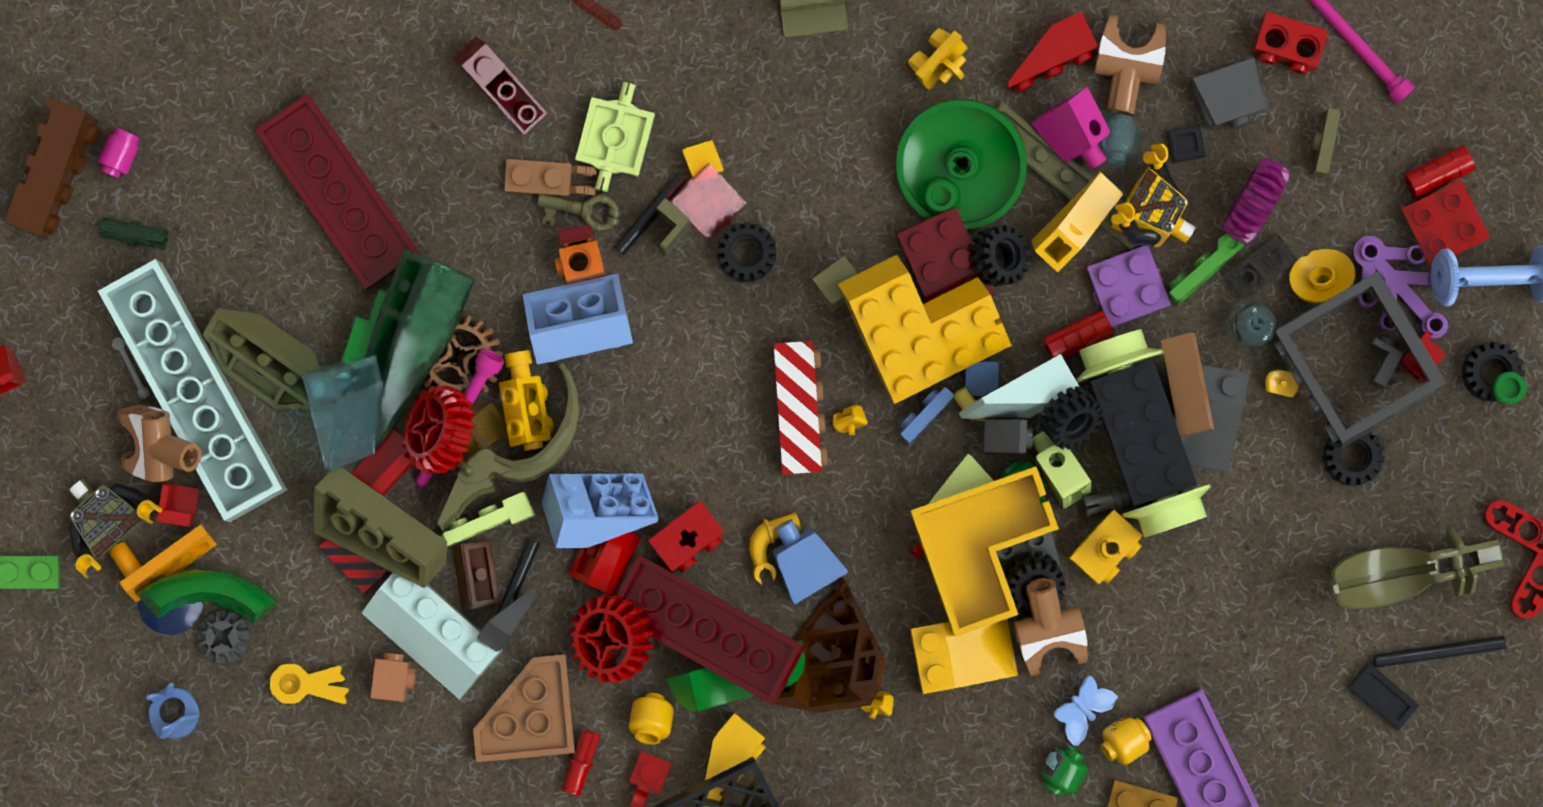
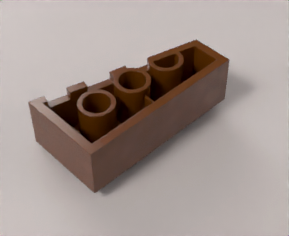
[4,96,99,240]

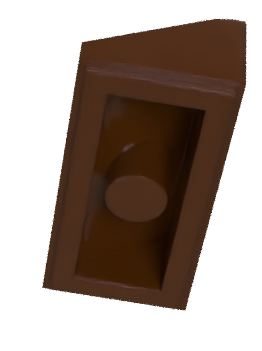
[452,540,500,611]

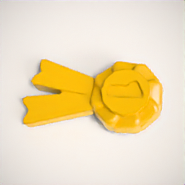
[270,664,350,704]

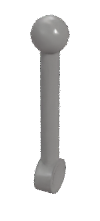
[112,337,150,399]

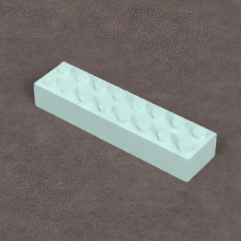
[98,259,287,522]

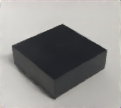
[1167,125,1206,164]

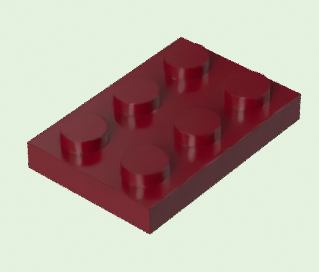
[895,206,995,303]

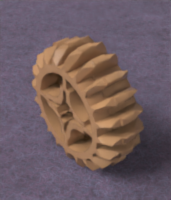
[414,314,503,399]

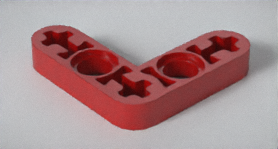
[1483,500,1543,619]

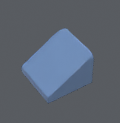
[965,362,999,396]

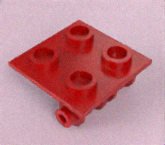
[1402,180,1490,267]

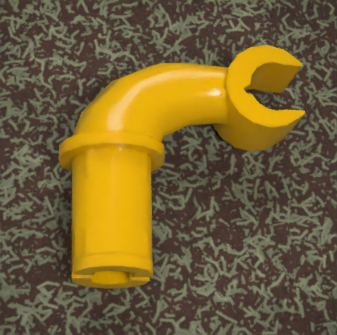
[749,513,802,585]

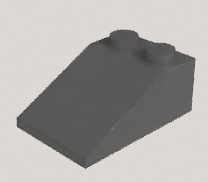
[1172,364,1250,472]

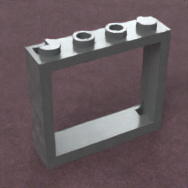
[1273,271,1447,447]

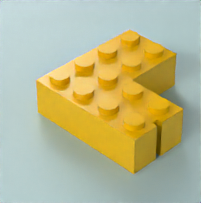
[838,255,1012,404]
[910,466,1059,637]

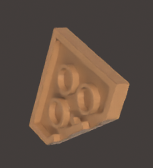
[473,654,575,762]

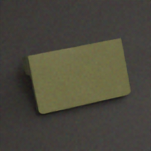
[779,0,848,38]
[657,198,691,256]

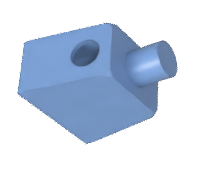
[772,519,848,604]

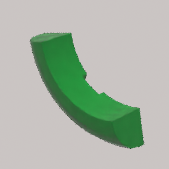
[137,569,278,625]
[667,641,805,711]

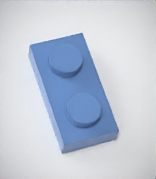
[900,387,955,445]

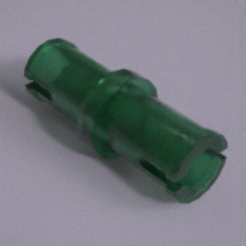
[99,217,169,250]

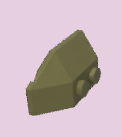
[203,308,326,410]

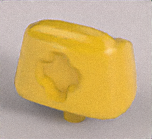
[1265,370,1300,398]
[833,405,868,436]
[860,691,894,719]

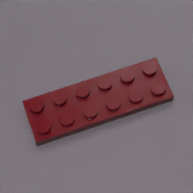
[254,93,420,290]
[617,554,806,706]

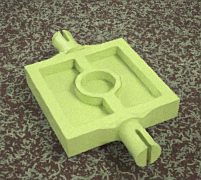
[575,82,655,192]

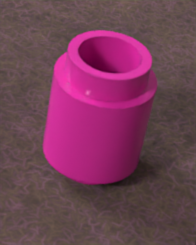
[97,128,140,178]

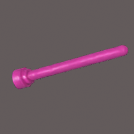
[1309,0,1416,105]
[415,348,505,488]

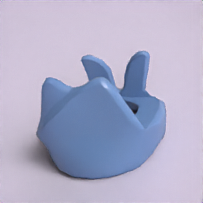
[146,683,199,739]

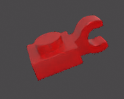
[629,751,672,807]

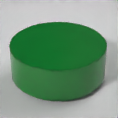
[925,178,958,212]
[1491,372,1527,405]

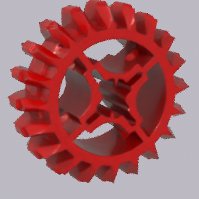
[401,385,476,474]
[567,594,654,684]

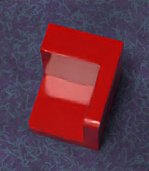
[1398,331,1445,384]
[156,483,200,528]

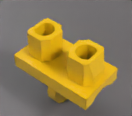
[908,28,968,91]

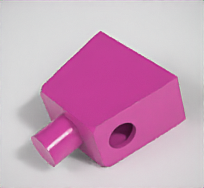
[1031,87,1110,170]

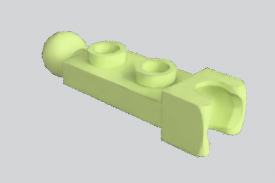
[438,492,536,547]

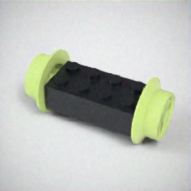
[1076,329,1211,538]

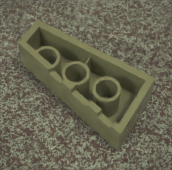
[314,464,447,588]

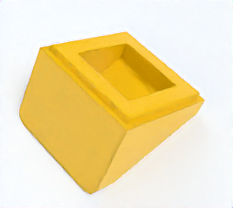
[682,140,724,182]

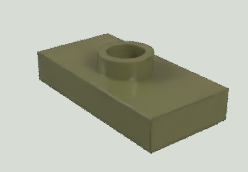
[1311,108,1341,178]

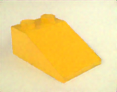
[909,619,1018,694]

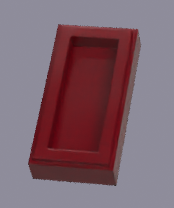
[558,225,595,248]

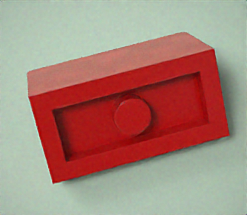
[352,429,412,497]
[567,532,641,596]

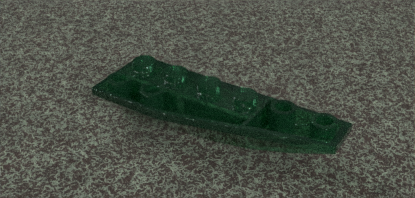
[350,249,476,448]

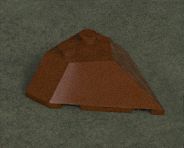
[776,576,885,713]

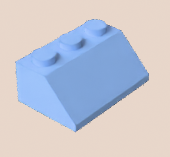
[523,273,633,364]

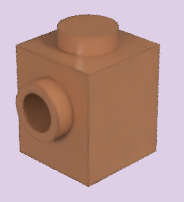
[371,653,416,702]

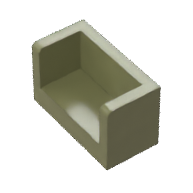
[812,256,858,312]

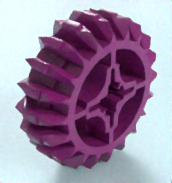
[1223,157,1290,244]

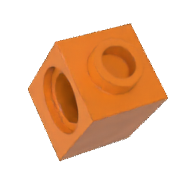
[555,240,605,284]

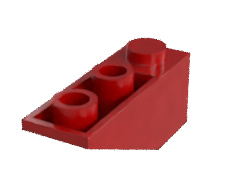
[1005,11,1098,93]

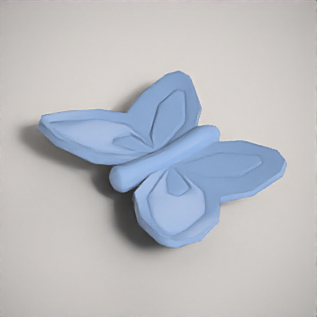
[1054,676,1118,746]

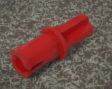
[561,730,600,797]

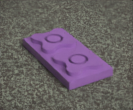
[1142,689,1259,807]

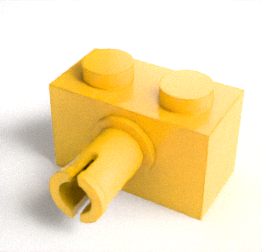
[1067,509,1143,585]

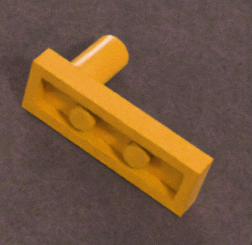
[109,524,217,603]

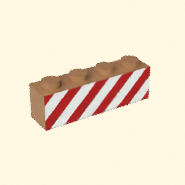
[774,341,828,476]

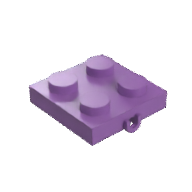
[1086,246,1171,328]

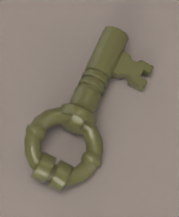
[537,194,622,232]

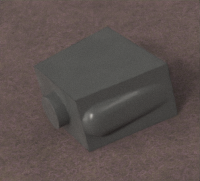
[1189,58,1267,129]

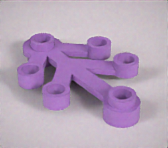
[1353,236,1448,339]

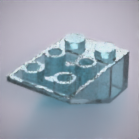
[302,355,383,471]

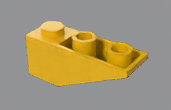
[1031,171,1123,272]
[703,712,766,807]

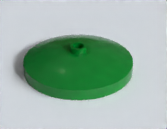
[896,98,1027,229]

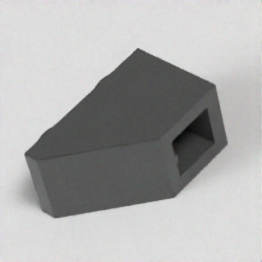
[982,419,1033,456]

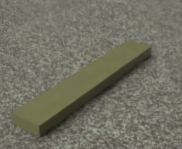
[997,102,1136,251]

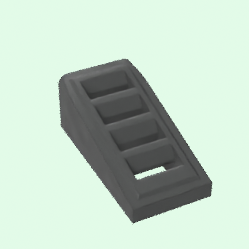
[477,589,537,652]

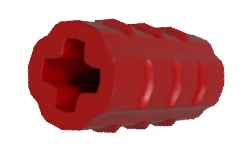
[1403,145,1476,199]
[1042,309,1114,359]

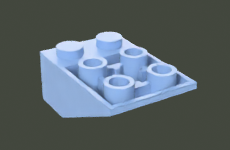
[542,473,659,548]

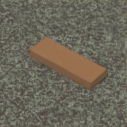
[1161,333,1214,437]

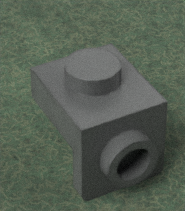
[1367,336,1404,389]

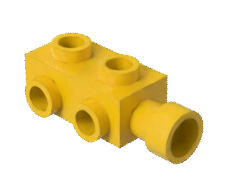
[499,350,554,451]

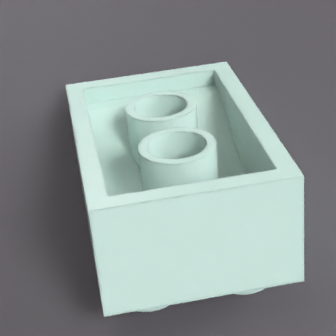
[959,354,1079,419]

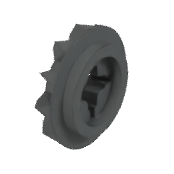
[197,611,250,663]

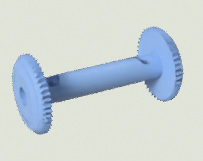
[1431,245,1543,306]

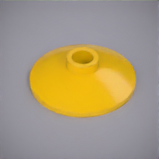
[1290,249,1356,304]

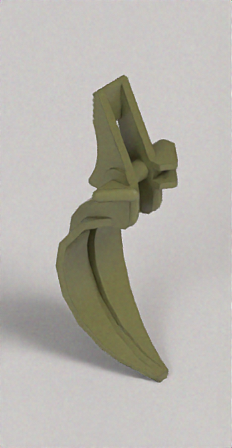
[438,363,580,531]
[1329,527,1504,610]

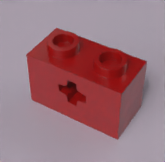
[648,501,725,573]

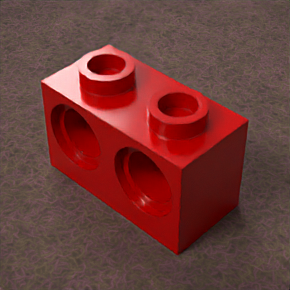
[1251,11,1329,75]

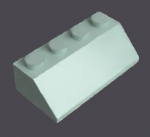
[362,573,503,700]

